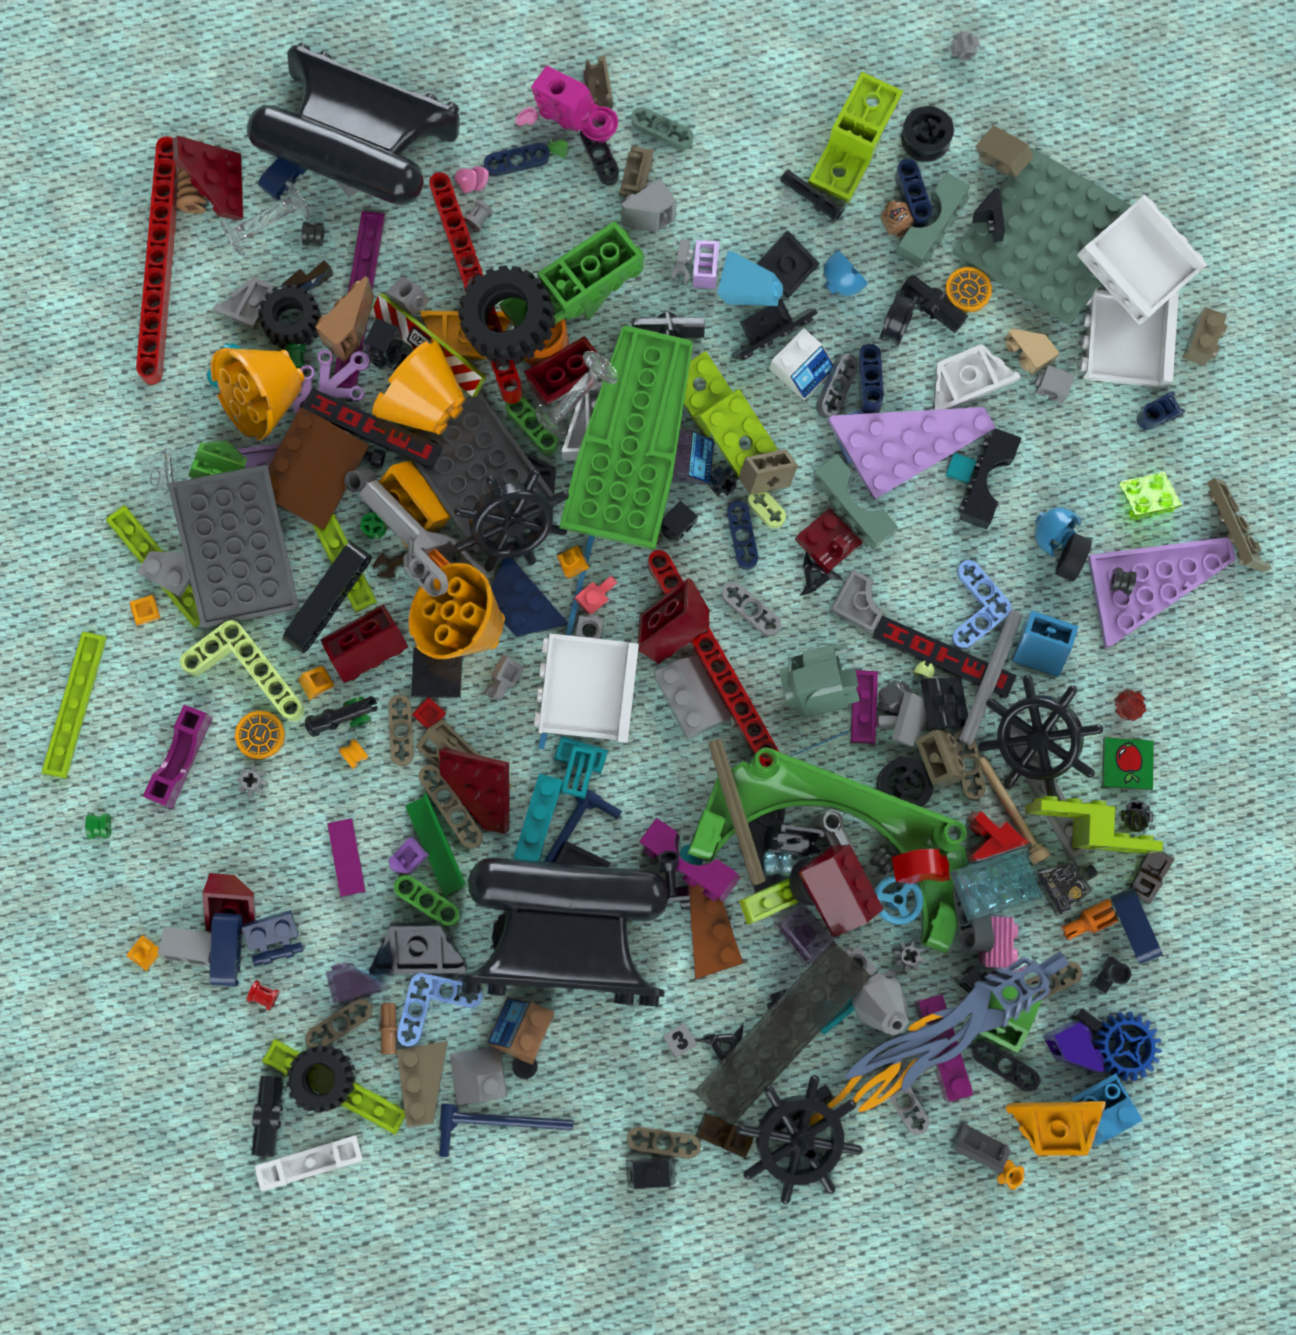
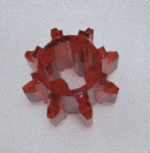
[1114,689,1147,721]

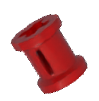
[246,980,280,1011]

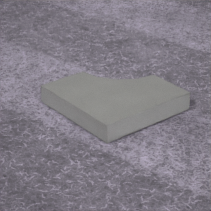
[830,569,884,634]
[892,692,934,747]

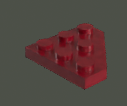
[173,135,244,220]
[439,747,510,834]

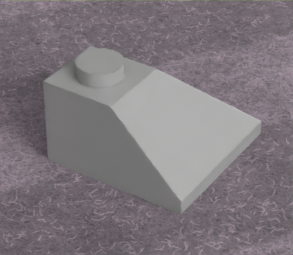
[450,1047,508,1105]

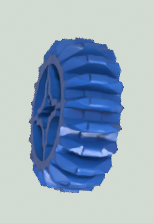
[1092,1012,1162,1081]

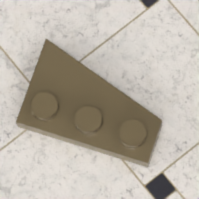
[397,1041,448,1128]

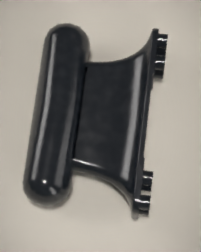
[246,43,460,206]
[457,857,669,1007]

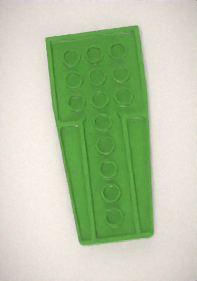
[560,326,693,550]

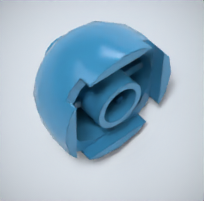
[824,250,869,296]
[1035,507,1082,557]

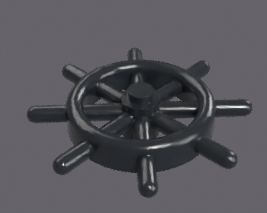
[453,469,569,572]
[978,675,1104,797]
[736,1075,863,1205]

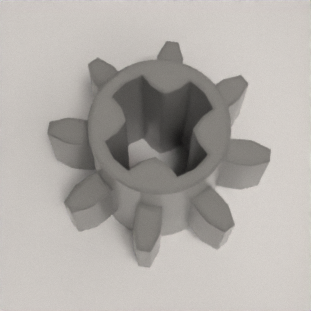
[950,31,980,61]
[236,766,269,798]
[893,941,925,972]

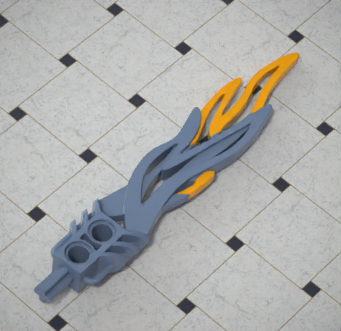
[809,951,1069,1125]

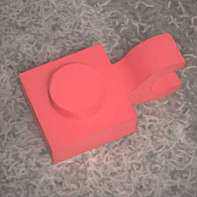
[574,575,618,614]

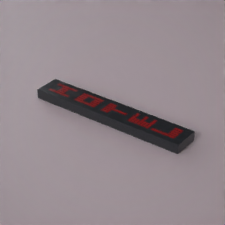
[301,388,442,470]
[872,616,1017,698]

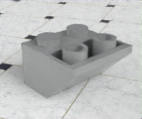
[621,179,676,232]

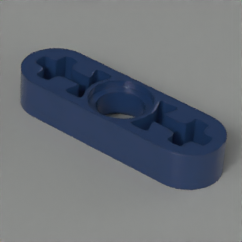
[484,143,550,177]
[727,501,758,570]

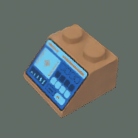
[486,997,555,1065]

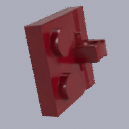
[795,508,863,574]

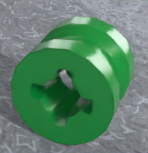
[360,512,387,540]
[85,813,111,839]

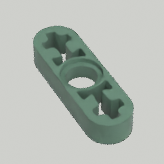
[631,107,693,150]

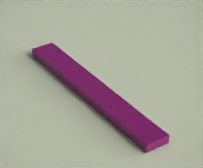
[334,211,385,391]

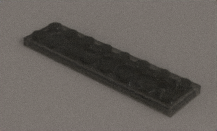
[694,941,871,1125]

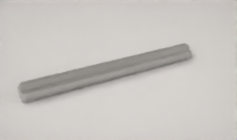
[959,610,1023,745]

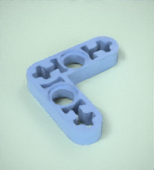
[952,560,1012,649]
[397,973,483,1046]

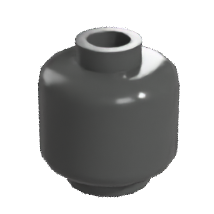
[877,680,914,716]

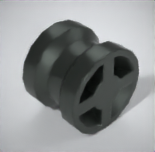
[301,222,324,246]
[1110,567,1137,595]
[869,844,898,875]

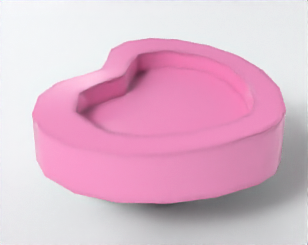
[515,107,539,126]
[472,166,488,191]
[454,168,477,193]

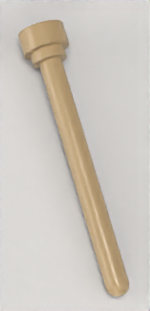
[979,757,1051,865]

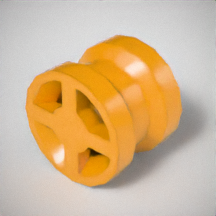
[338,738,369,769]

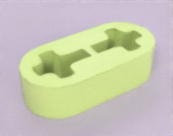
[748,491,786,529]

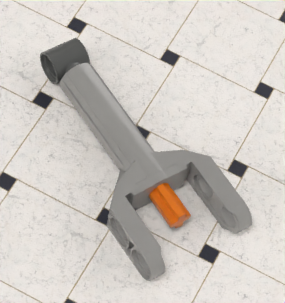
[344,468,486,596]

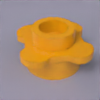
[997,1160,1024,1190]

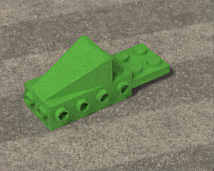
[499,221,645,328]

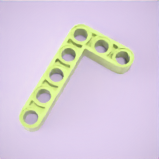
[180,620,304,722]

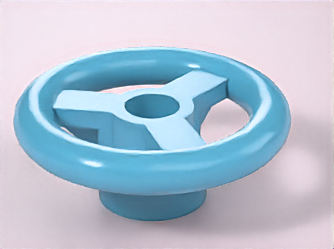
[875,875,923,925]

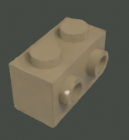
[975,125,1033,178]
[1182,307,1227,366]
[915,730,967,787]

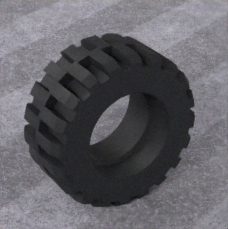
[458,265,556,365]

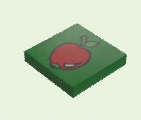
[1102,737,1154,790]

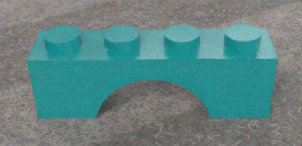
[513,773,563,861]

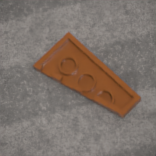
[688,884,743,979]

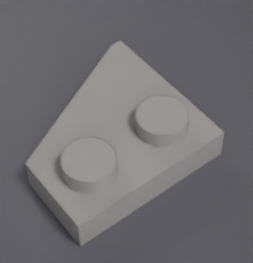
[213,277,275,330]
[137,551,191,598]

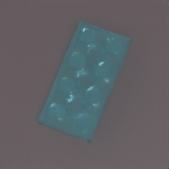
[950,850,1043,921]

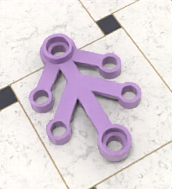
[293,350,370,415]

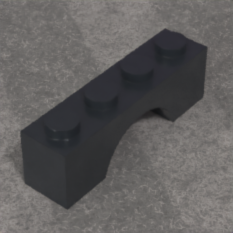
[958,428,1022,530]

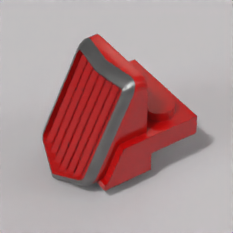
[966,811,1032,865]

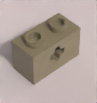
[738,449,798,495]

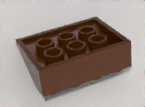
[268,407,369,531]

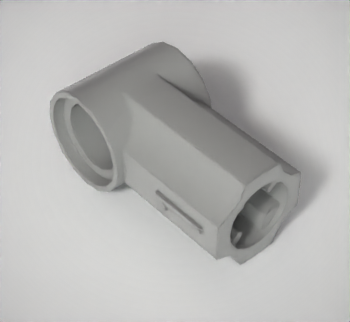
[813,810,856,852]

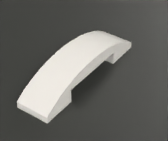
[255,1135,363,1192]

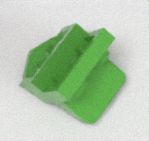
[188,441,248,478]

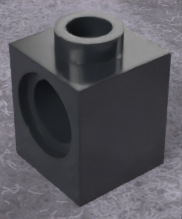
[661,500,698,542]

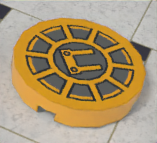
[945,267,992,313]
[235,710,285,760]

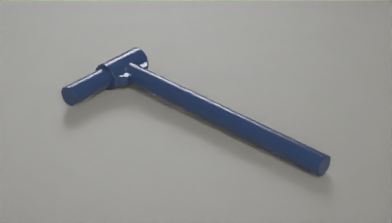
[543,785,622,863]
[439,1103,573,1157]

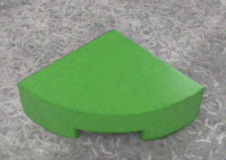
[546,139,569,159]

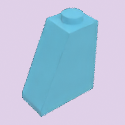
[717,251,783,306]

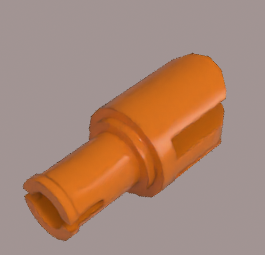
[1061,898,1119,941]

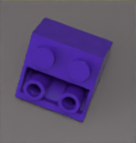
[1043,1022,1105,1072]

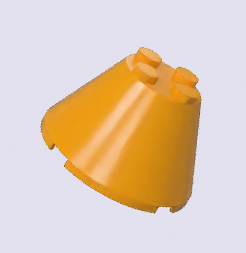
[372,339,466,435]
[210,348,304,441]
[409,563,505,659]

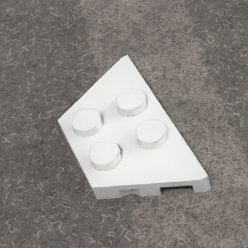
[934,344,1021,410]

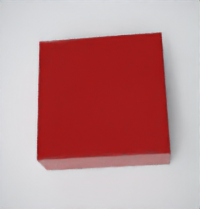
[412,697,447,730]

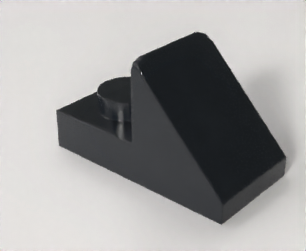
[972,188,1005,242]

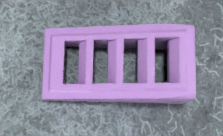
[693,240,719,289]

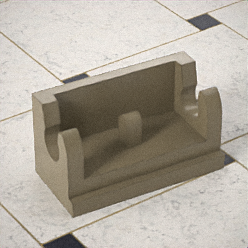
[583,56,613,109]
[619,146,654,197]

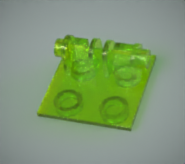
[1119,472,1182,520]

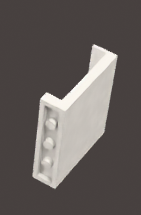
[1077,194,1207,325]
[1079,288,1179,389]
[534,633,639,743]

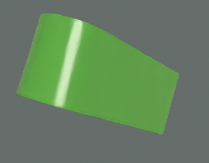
[505,397,559,456]
[394,875,460,927]

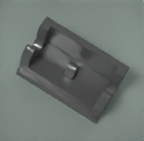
[950,1123,1011,1174]

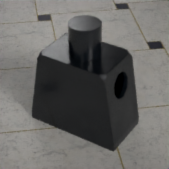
[626,1157,676,1189]

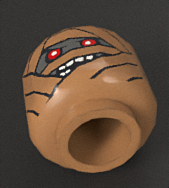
[880,200,914,237]

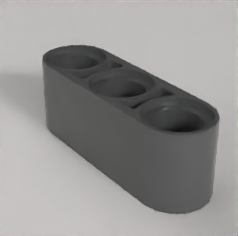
[953,879,994,953]

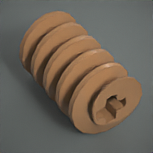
[176,167,207,213]

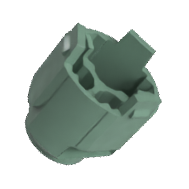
[780,643,860,718]

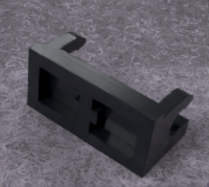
[766,824,824,857]
[954,963,998,993]

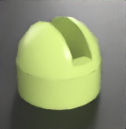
[913,661,935,679]

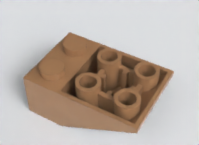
[316,276,374,362]

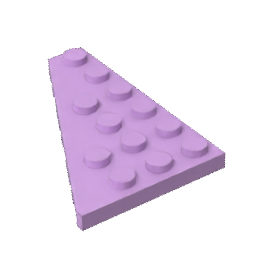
[827,407,996,499]
[1088,537,1236,648]

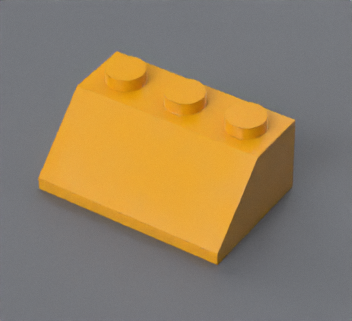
[378,460,451,549]

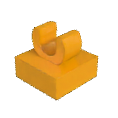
[557,545,589,579]
[126,935,159,971]

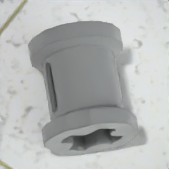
[464,200,493,232]

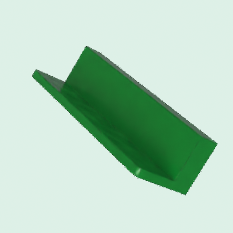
[405,793,468,897]

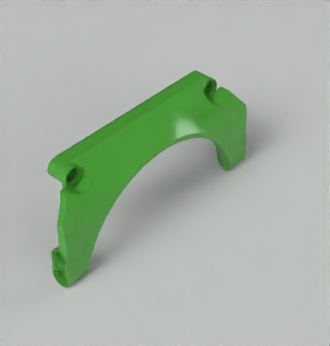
[688,748,970,954]

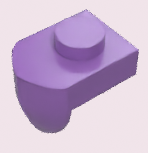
[389,838,429,875]

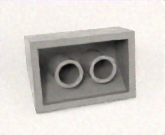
[654,655,731,741]

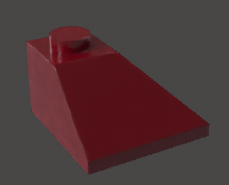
[202,873,256,934]

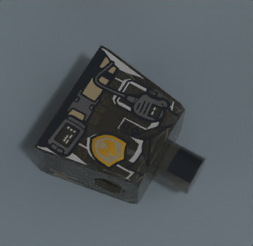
[1032,860,1098,916]

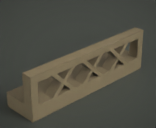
[416,719,513,790]

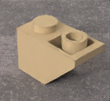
[1005,329,1060,376]

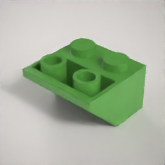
[979,986,1042,1053]

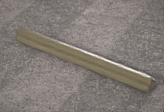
[708,739,765,885]

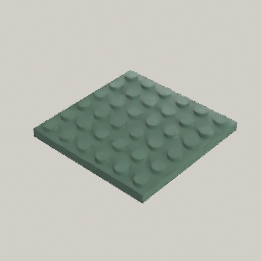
[952,147,1132,325]

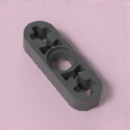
[816,354,858,418]

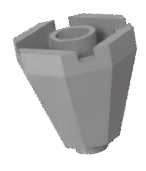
[851,974,908,1035]

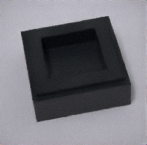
[1072,1008,1102,1032]

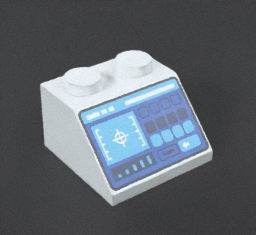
[769,328,833,401]

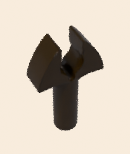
[372,551,408,579]

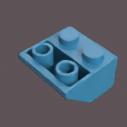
[1012,611,1079,677]
[1071,1074,1143,1146]

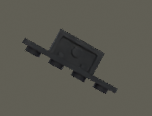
[731,299,818,361]

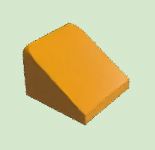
[298,665,335,700]

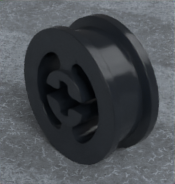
[901,106,954,162]
[879,290,918,347]
[876,757,934,807]

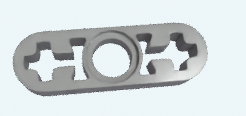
[722,582,781,637]

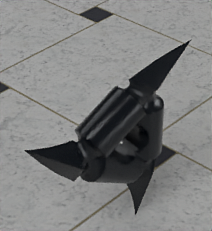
[799,552,844,596]
[696,1023,744,1074]

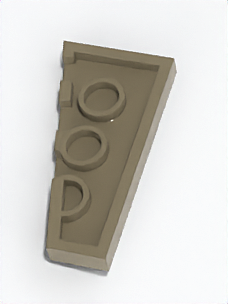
[1207,478,1272,572]

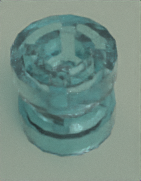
[763,851,792,876]

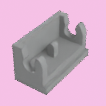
[158,926,211,967]

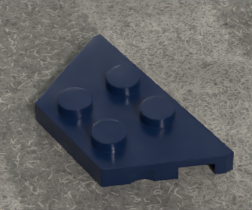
[491,558,568,638]

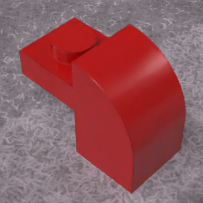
[892,849,951,884]

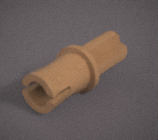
[378,1003,398,1054]

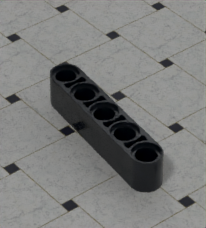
[282,542,372,653]

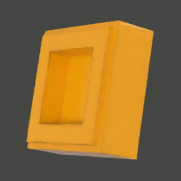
[129,594,161,626]

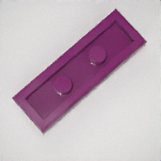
[850,670,878,744]
[327,818,366,897]

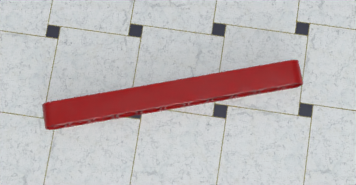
[136,136,179,385]
[429,172,523,404]
[648,550,780,767]

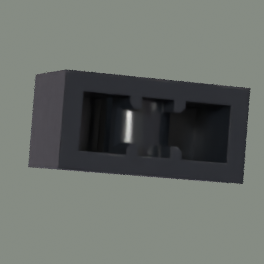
[364,318,403,369]

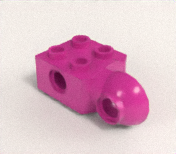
[531,65,618,142]

